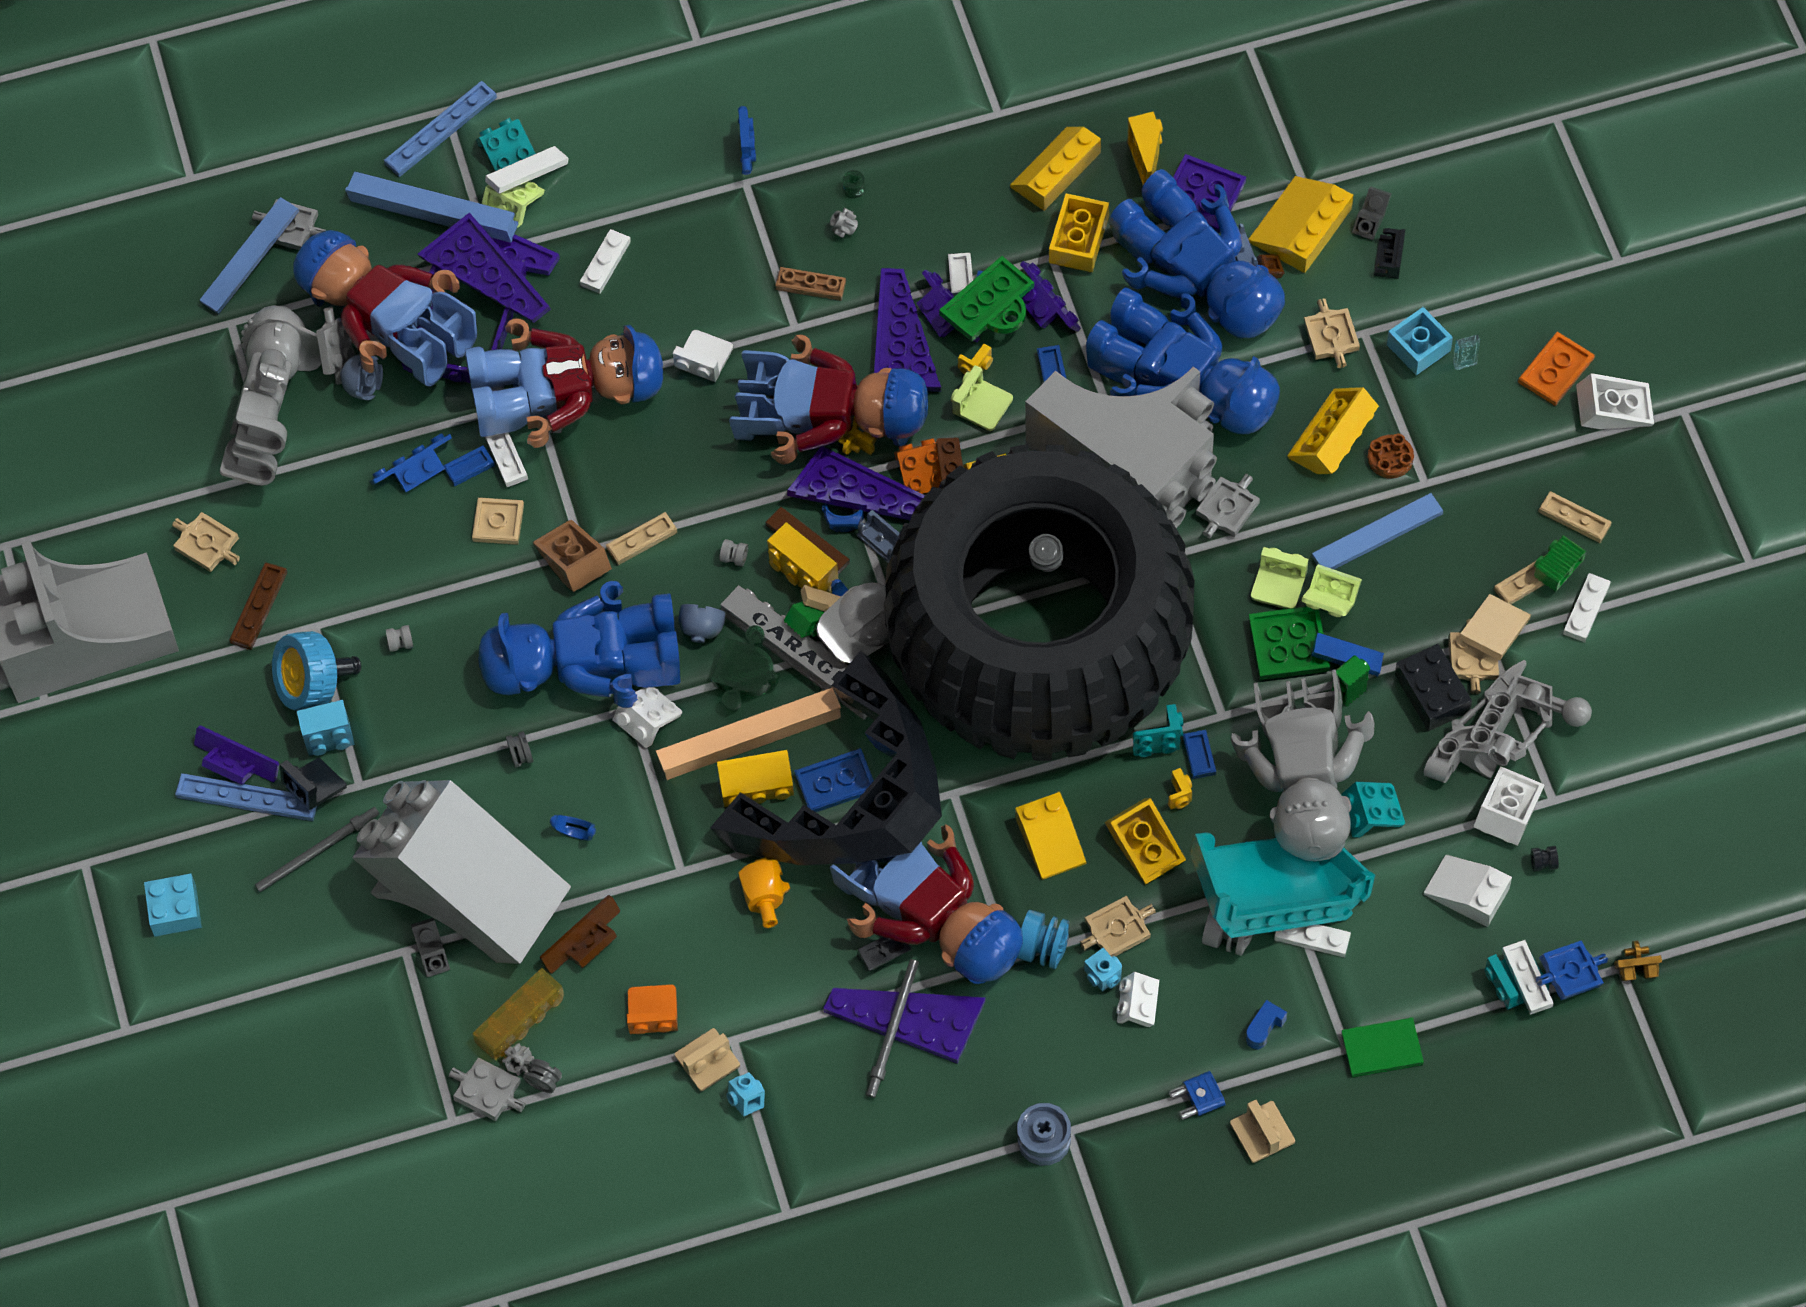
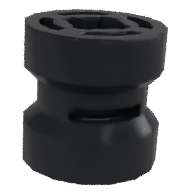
[1530,846,1559,872]

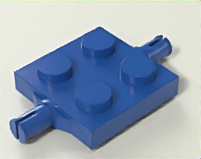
[738,106,756,175]
[1536,940,1608,1000]

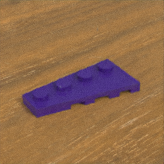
[492,234,560,276]

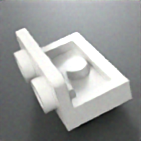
[1116,972,1159,1027]

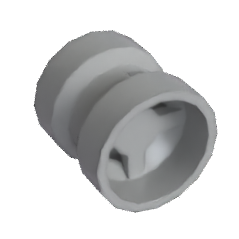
[720,539,748,567]
[386,625,413,652]

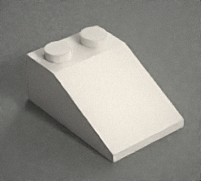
[1576,373,1654,429]
[1474,766,1544,846]
[1423,855,1512,927]

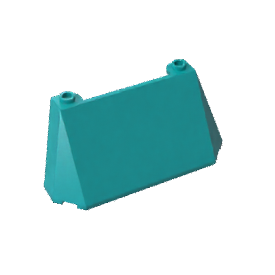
[1191,832,1375,938]

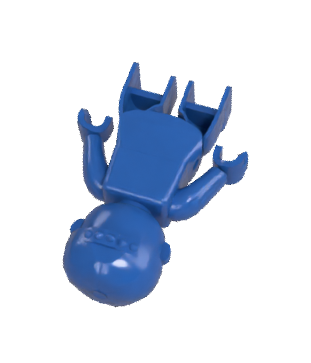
[1109,169,1285,338]
[1086,287,1280,434]
[478,581,681,708]

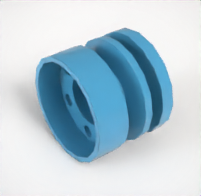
[1017,909,1069,969]

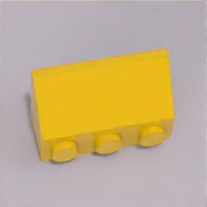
[717,750,794,807]

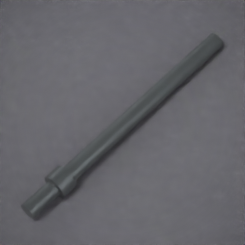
[255,807,379,892]
[866,959,919,1098]

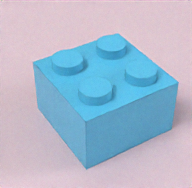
[1387,307,1453,375]
[297,700,355,756]
[144,874,202,937]

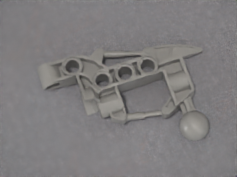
[1424,660,1592,783]

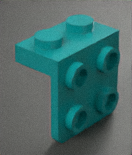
[475,118,536,171]
[1133,704,1183,757]
[1341,782,1405,838]
[1484,954,1550,1010]

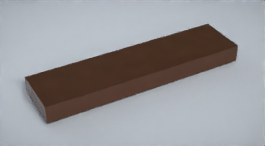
[766,507,850,575]
[229,562,287,650]

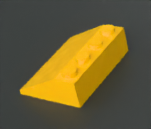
[1248,176,1353,273]

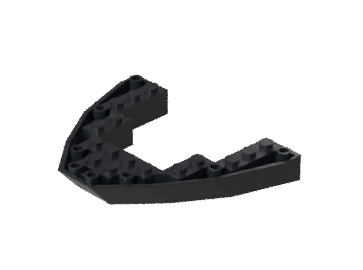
[710,651,942,866]

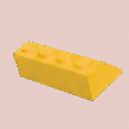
[1010,127,1101,211]
[1287,387,1379,474]

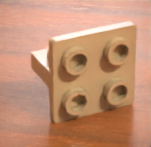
[675,1028,740,1092]
[1230,1100,1295,1163]

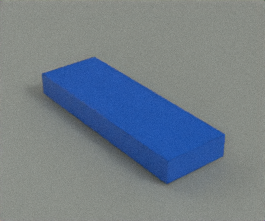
[1311,633,1384,677]

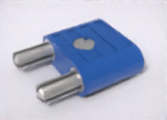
[1169,1071,1226,1119]

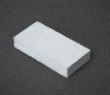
[948,253,973,296]

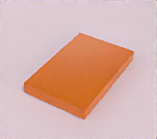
[1518,332,1595,406]

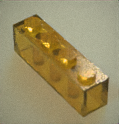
[473,968,564,1061]

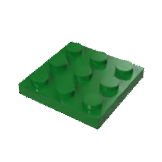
[1249,606,1330,680]

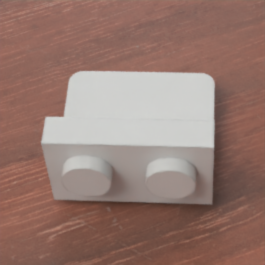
[673,330,733,382]
[613,687,682,748]

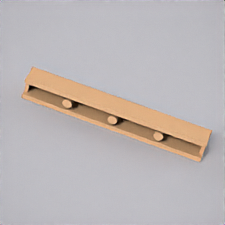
[656,688,841,780]

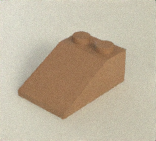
[533,520,612,592]

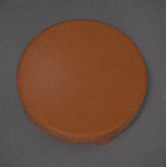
[1368,433,1414,478]

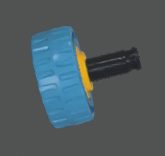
[272,631,361,711]

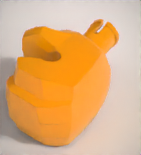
[738,858,790,928]

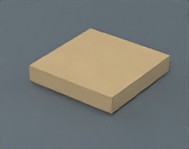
[472,498,524,545]

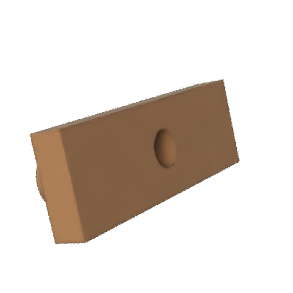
[776,267,846,301]

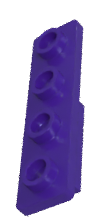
[1020,261,1081,332]
[916,270,980,342]
[194,725,279,785]

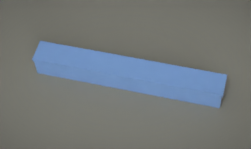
[345,172,519,242]

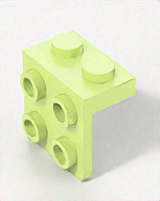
[951,365,1013,431]
[1251,547,1309,609]
[1301,564,1362,617]

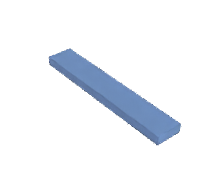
[384,81,497,177]
[200,197,299,314]
[1312,493,1443,569]
[175,773,317,821]

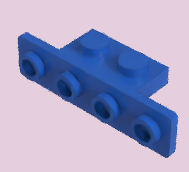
[370,433,452,492]

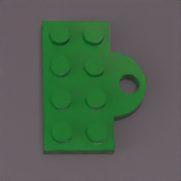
[939,256,1034,342]

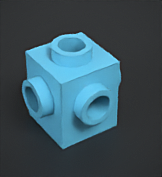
[1084,948,1122,992]
[727,1072,765,1117]

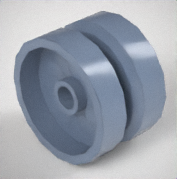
[1017,1103,1071,1165]

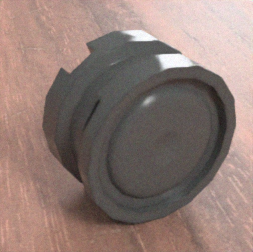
[1029,534,1063,572]
[506,731,533,768]
[523,1059,562,1093]

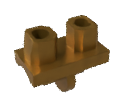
[1614,940,1662,981]

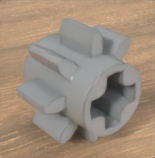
[830,208,858,238]
[502,1043,534,1076]

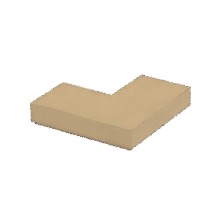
[801,585,841,612]

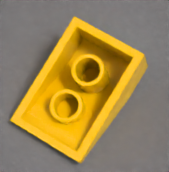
[1127,111,1163,185]
[1015,792,1086,880]
[1105,798,1186,884]

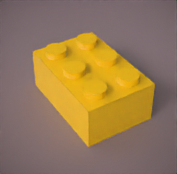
[1049,193,1109,272]
[767,522,838,593]

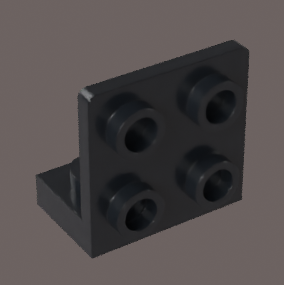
[279,758,347,810]

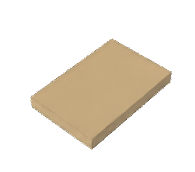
[1459,594,1531,660]

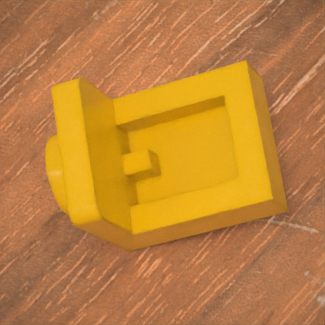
[958,344,993,374]
[1168,768,1192,810]

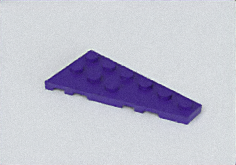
[823,988,986,1064]

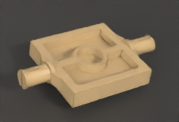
[1304,298,1360,368]
[172,512,240,572]
[1448,619,1499,694]
[1080,896,1156,957]

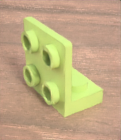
[482,181,545,228]

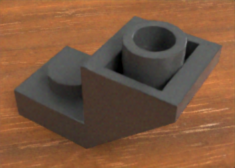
[1352,187,1392,240]
[411,918,450,977]

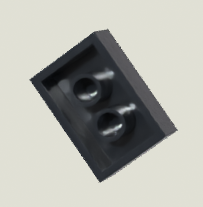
[1395,644,1472,731]

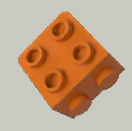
[894,438,941,494]
[627,985,678,1034]

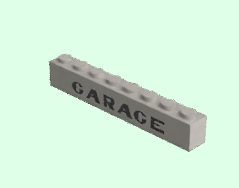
[721,585,867,720]

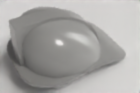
[816,583,889,664]

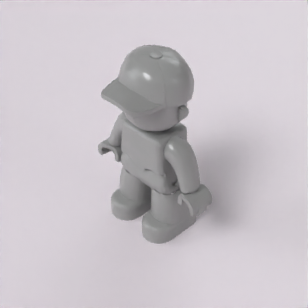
[220,305,322,486]
[1231,670,1375,861]

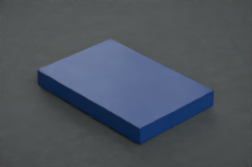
[794,748,874,812]

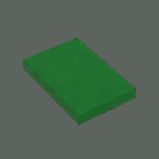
[1341,1017,1424,1078]

